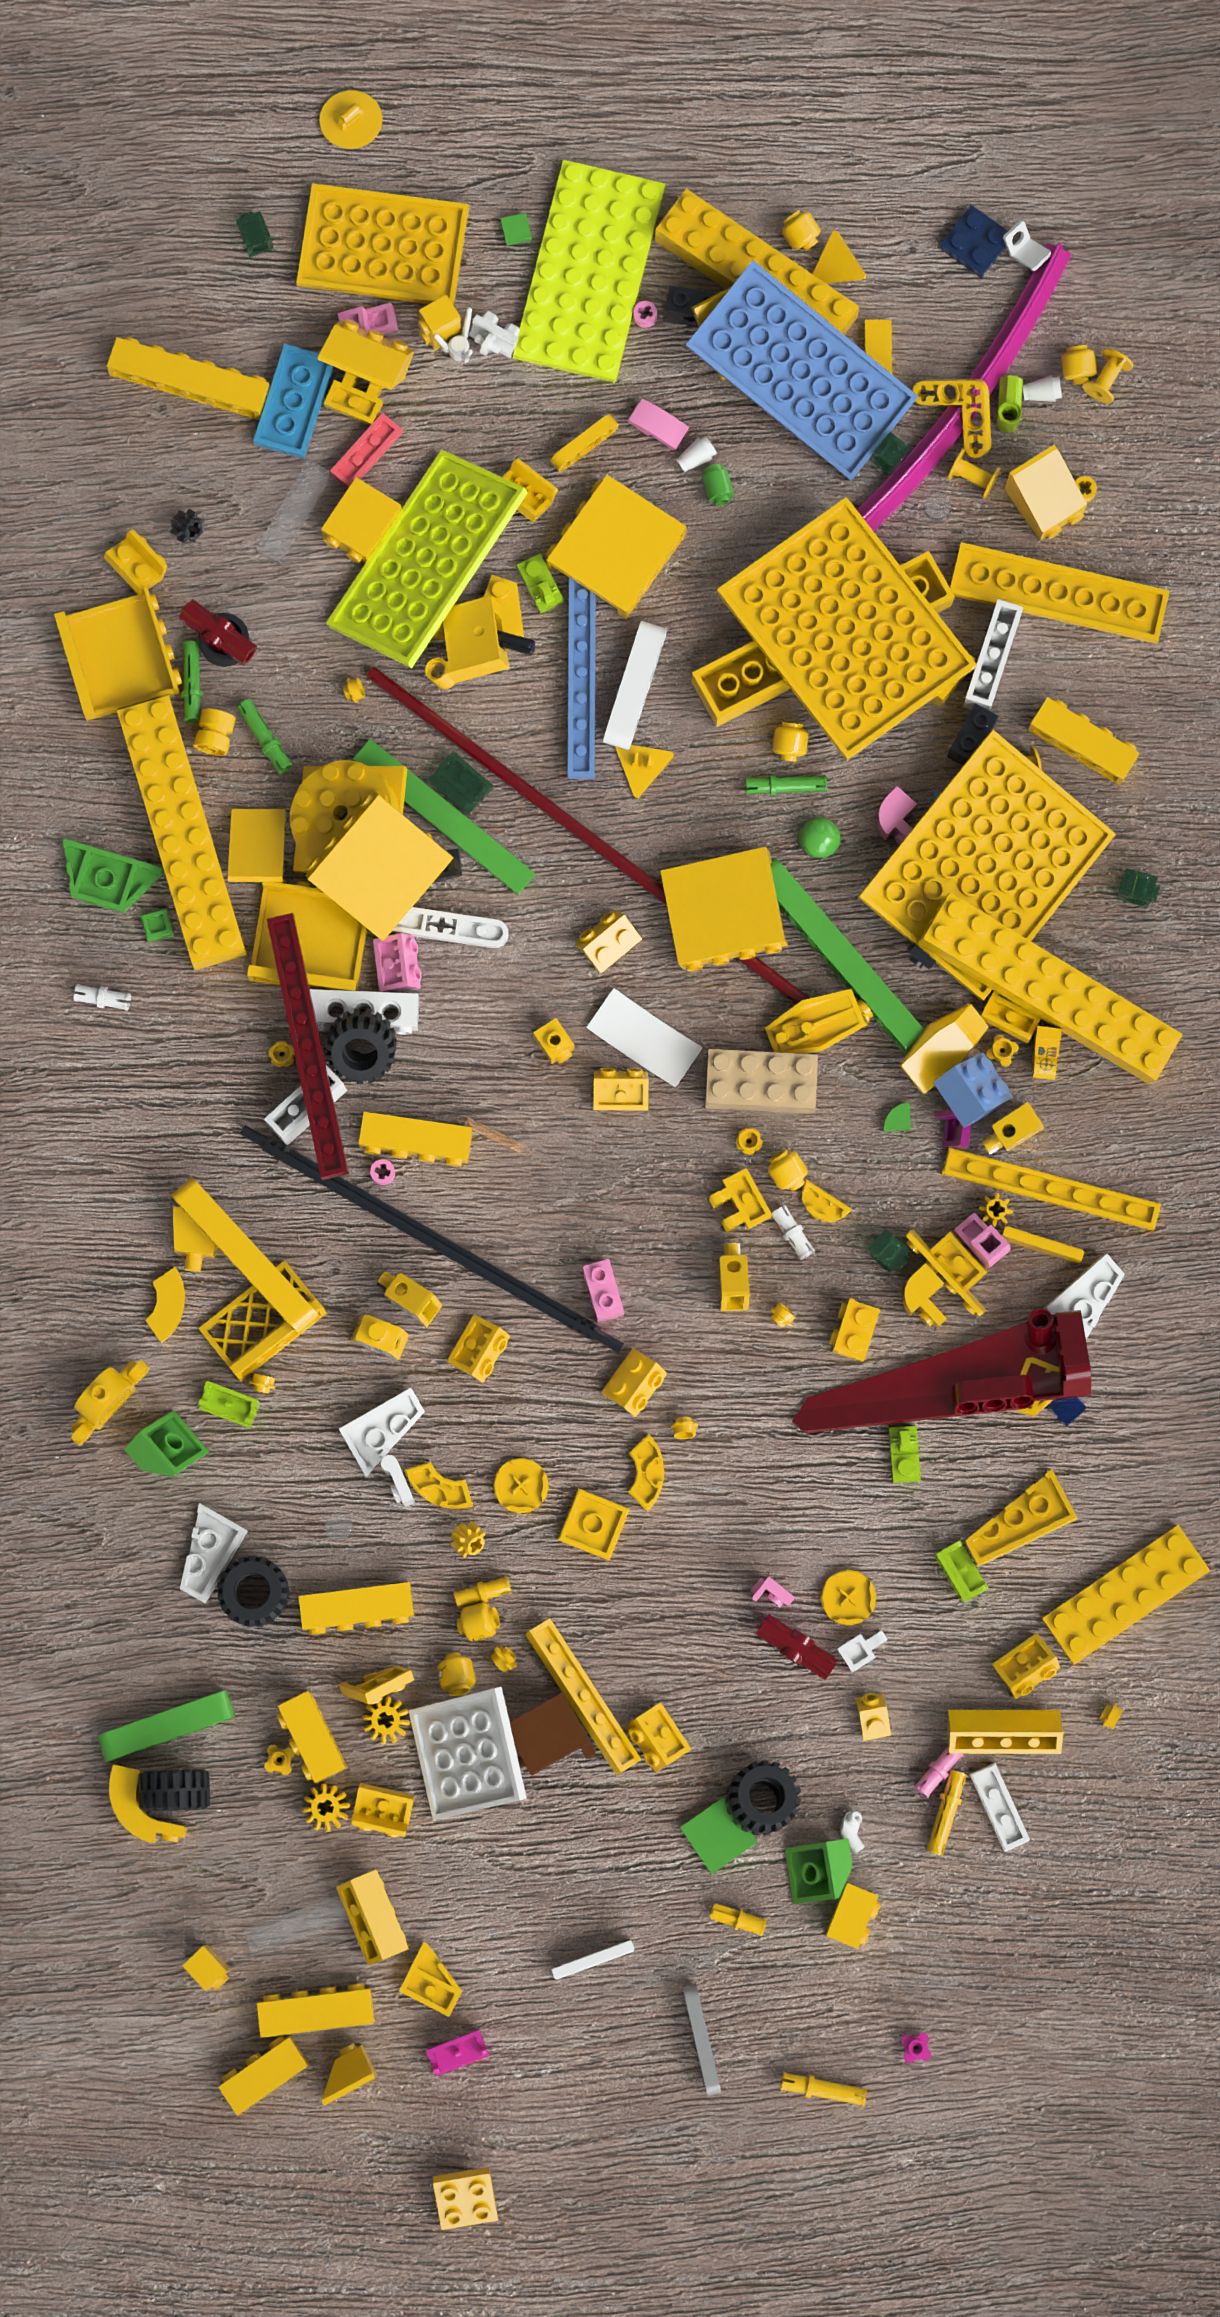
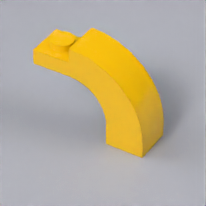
[109,1765,188,1843]

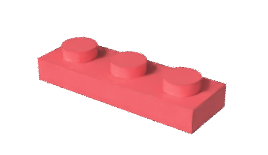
[330,413,403,488]

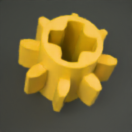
[978,1193,1013,1228]
[450,1521,485,1558]

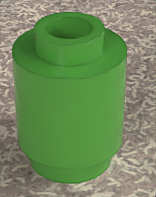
[702,464,735,506]

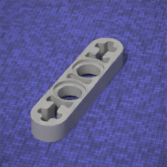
[682,1983,721,2096]

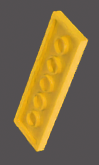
[1042,1525,1210,1665]

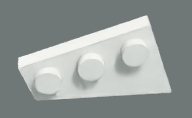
[1044,1254,1125,1339]
[339,1387,425,1477]
[180,1503,248,1604]

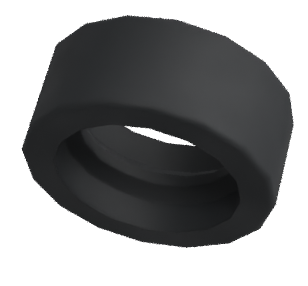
[198,612,250,667]

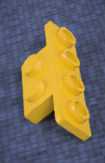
[906,1230,988,1316]

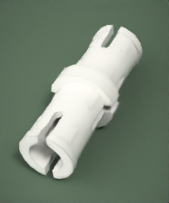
[74,984,131,1011]
[772,1205,815,1260]

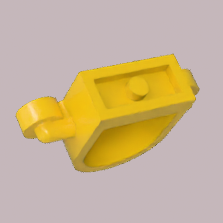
[71,1360,150,1446]

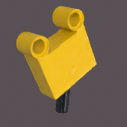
[425,595,536,689]

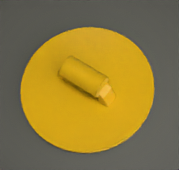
[320,90,382,149]

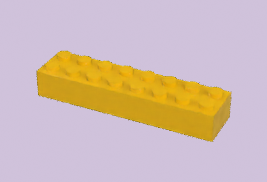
[655,188,859,335]

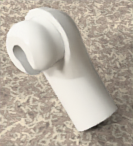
[840,1811,865,1854]

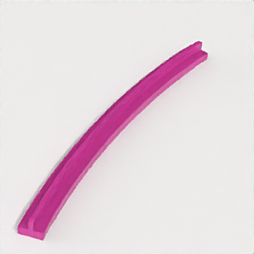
[857,243,1072,532]

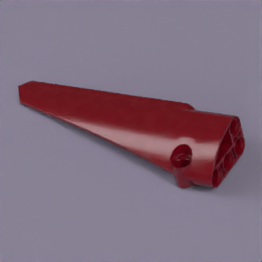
[792,1309,1091,1433]

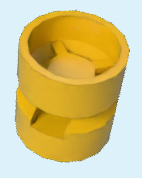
[193,708,236,756]

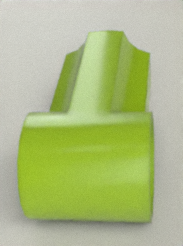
[995,375,1023,433]

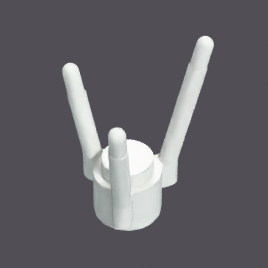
[434,307,472,363]

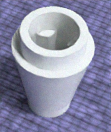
[1023,375,1062,402]
[676,436,717,472]

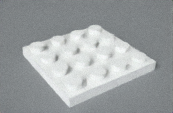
[408,1687,527,1821]

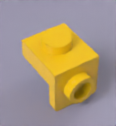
[855,1693,891,1741]

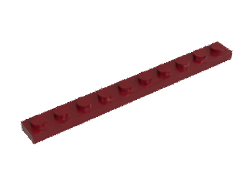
[266,913,349,1180]

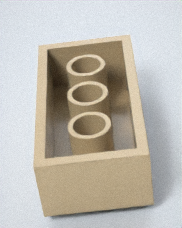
[705,1049,818,1114]

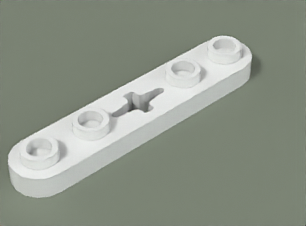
[391,907,508,948]

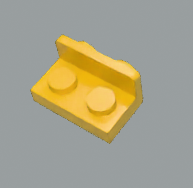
[104,529,167,596]
[593,1067,649,1111]
[829,1298,880,1362]
[447,1314,510,1383]
[992,1633,1060,1699]
[626,1702,691,1772]

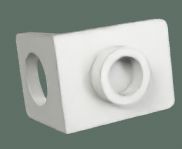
[1003,220,1052,271]

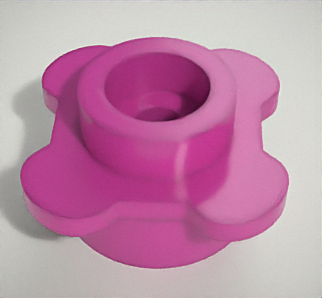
[901,2033,931,2063]

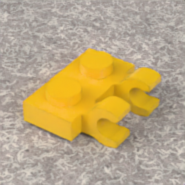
[324,372,384,426]
[708,1168,772,1233]

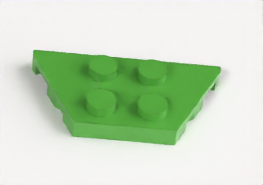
[63,838,164,914]

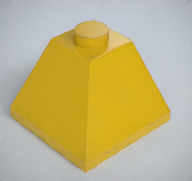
[321,2043,377,2105]

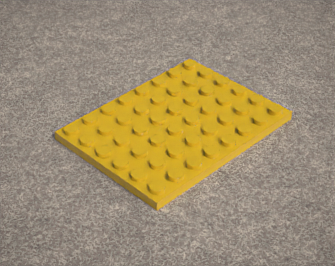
[717,497,977,761]
[858,730,1116,1001]

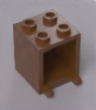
[509,1692,595,1776]

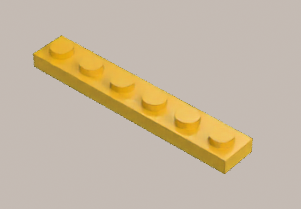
[525,1618,642,1776]

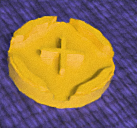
[493,1458,549,1514]
[820,1570,876,1626]

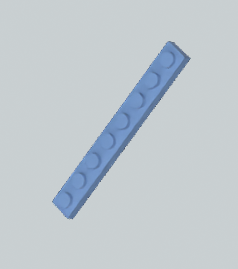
[568,578,596,779]

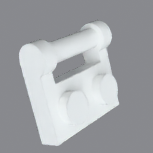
[381,1455,415,1507]

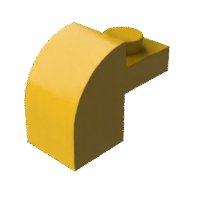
[903,1263,947,1329]

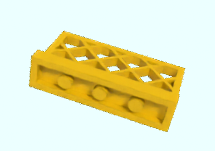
[198,1260,327,1382]

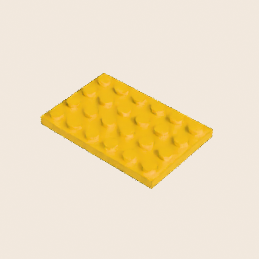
[296,183,469,306]

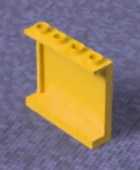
[545,475,687,620]
[54,587,182,721]
[306,792,453,941]
[660,847,788,972]
[247,880,367,991]

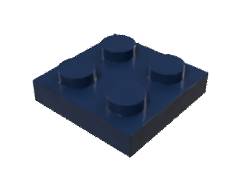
[939,205,1013,279]

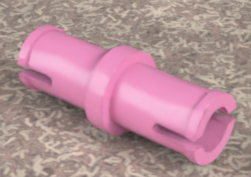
[914,1745,963,1798]

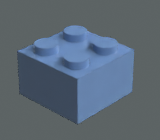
[933,1053,1014,1128]

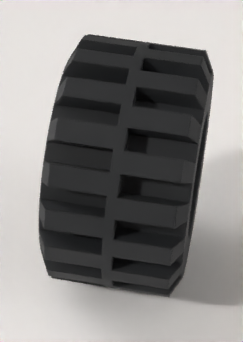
[326,1008,397,1084]
[217,1556,289,1627]
[725,1760,801,1836]
[139,1769,210,1812]

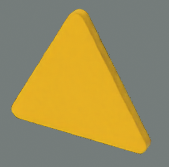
[813,231,866,284]
[615,745,674,798]

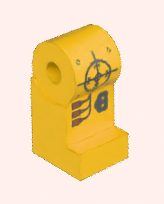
[1032,1026,1062,1080]

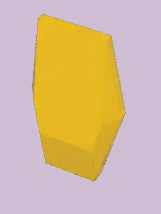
[765,989,866,1054]
[900,1003,989,1094]

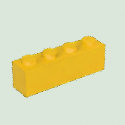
[1028,697,1140,786]
[359,1112,473,1167]
[299,1582,415,1635]
[947,1710,1063,1754]
[257,1983,375,2038]

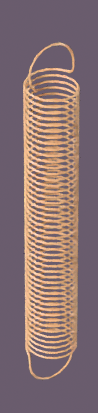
[458,1115,530,1155]

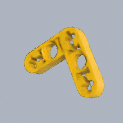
[912,379,991,458]

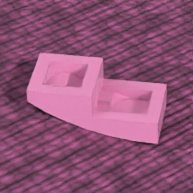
[338,303,398,334]
[627,399,689,450]

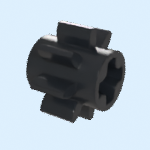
[170,509,204,544]

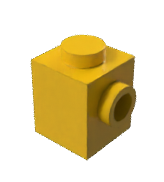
[533,1018,574,1064]

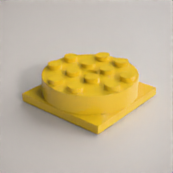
[290,760,407,873]

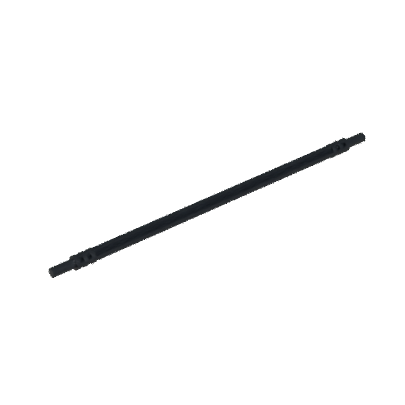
[240,1125,624,1353]

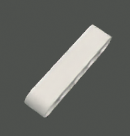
[603,621,667,750]

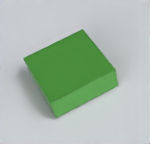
[500,213,532,246]
[141,908,174,943]

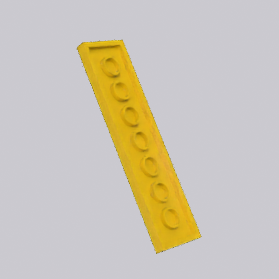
[950,542,1170,644]

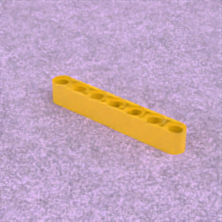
[171,1177,319,1334]

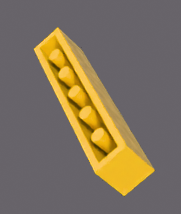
[107,337,270,420]

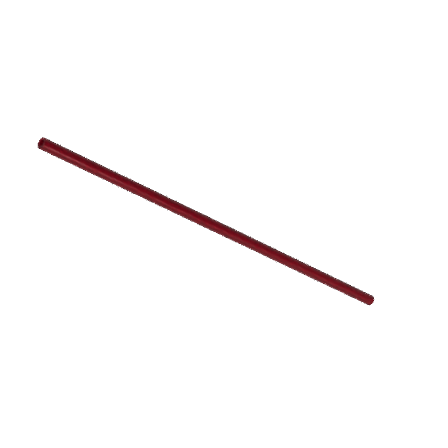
[367,666,810,1004]

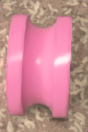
[633,301,657,328]
[370,1159,395,1185]

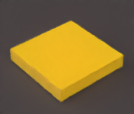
[558,1488,630,1561]

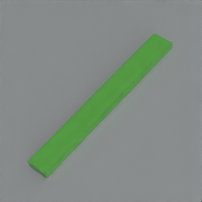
[353,739,535,895]

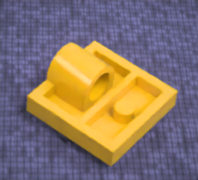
[433,2167,498,2230]

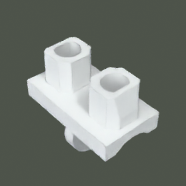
[469,311,520,358]

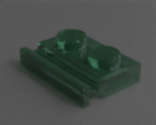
[427,751,494,816]

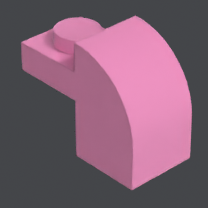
[877,786,917,845]
[954,1212,1010,1268]

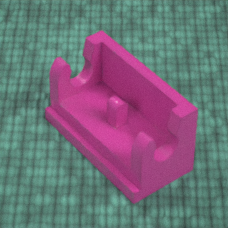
[426,2029,490,2076]

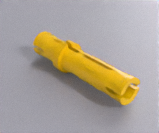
[926,1769,967,1856]
[780,2072,867,2107]

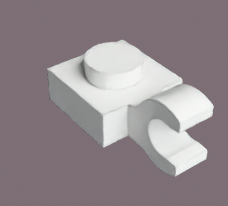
[837,1631,888,1673]

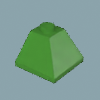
[124,1410,209,1477]
[785,1838,853,1904]

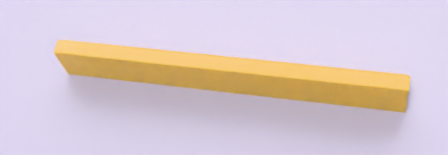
[941,1147,1161,1231]

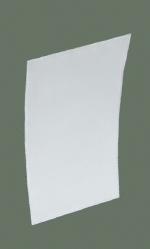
[586,988,703,1087]

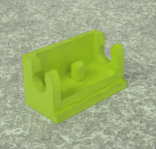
[198,1381,261,1429]
[934,1540,989,1604]

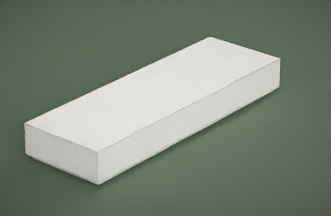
[969,1763,1030,1852]
[551,1939,635,1980]

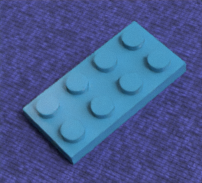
[253,344,334,459]

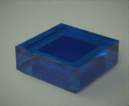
[1048,1397,1087,1427]

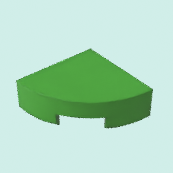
[883,1102,911,1132]

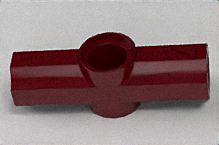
[178,599,257,666]
[755,1614,839,1680]

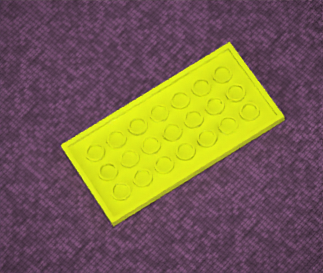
[513,160,665,383]
[326,449,528,668]

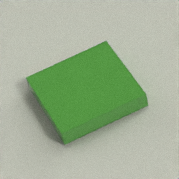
[680,1795,757,1874]

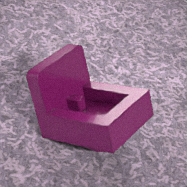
[934,1106,971,1149]

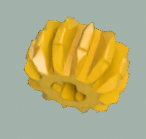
[362,1696,410,1744]
[302,1784,350,1832]

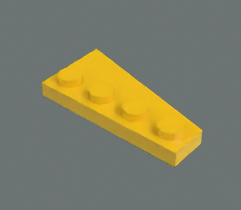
[965,1469,1077,1567]

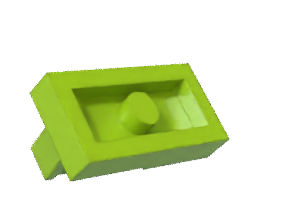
[516,554,564,614]
[888,1426,921,1484]

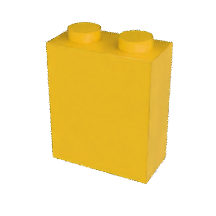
[321,477,401,563]

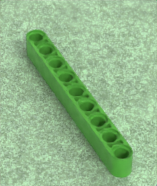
[770,857,925,1055]

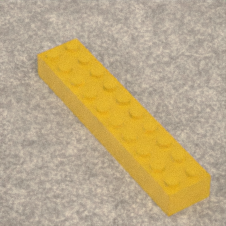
[691,551,955,727]
[117,695,247,971]
[917,892,1183,1084]

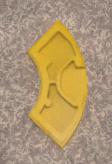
[145,1267,186,1344]
[628,1434,664,1512]
[404,1462,474,1509]

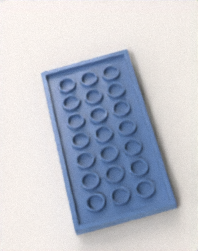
[685,260,919,481]

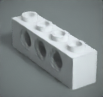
[963,599,1024,711]
[310,989,420,1035]

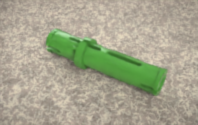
[181,641,203,723]
[236,699,293,774]
[745,774,827,796]

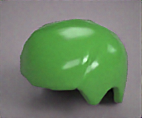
[798,817,841,858]

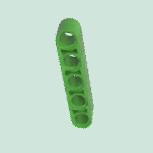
[97,1690,236,1763]

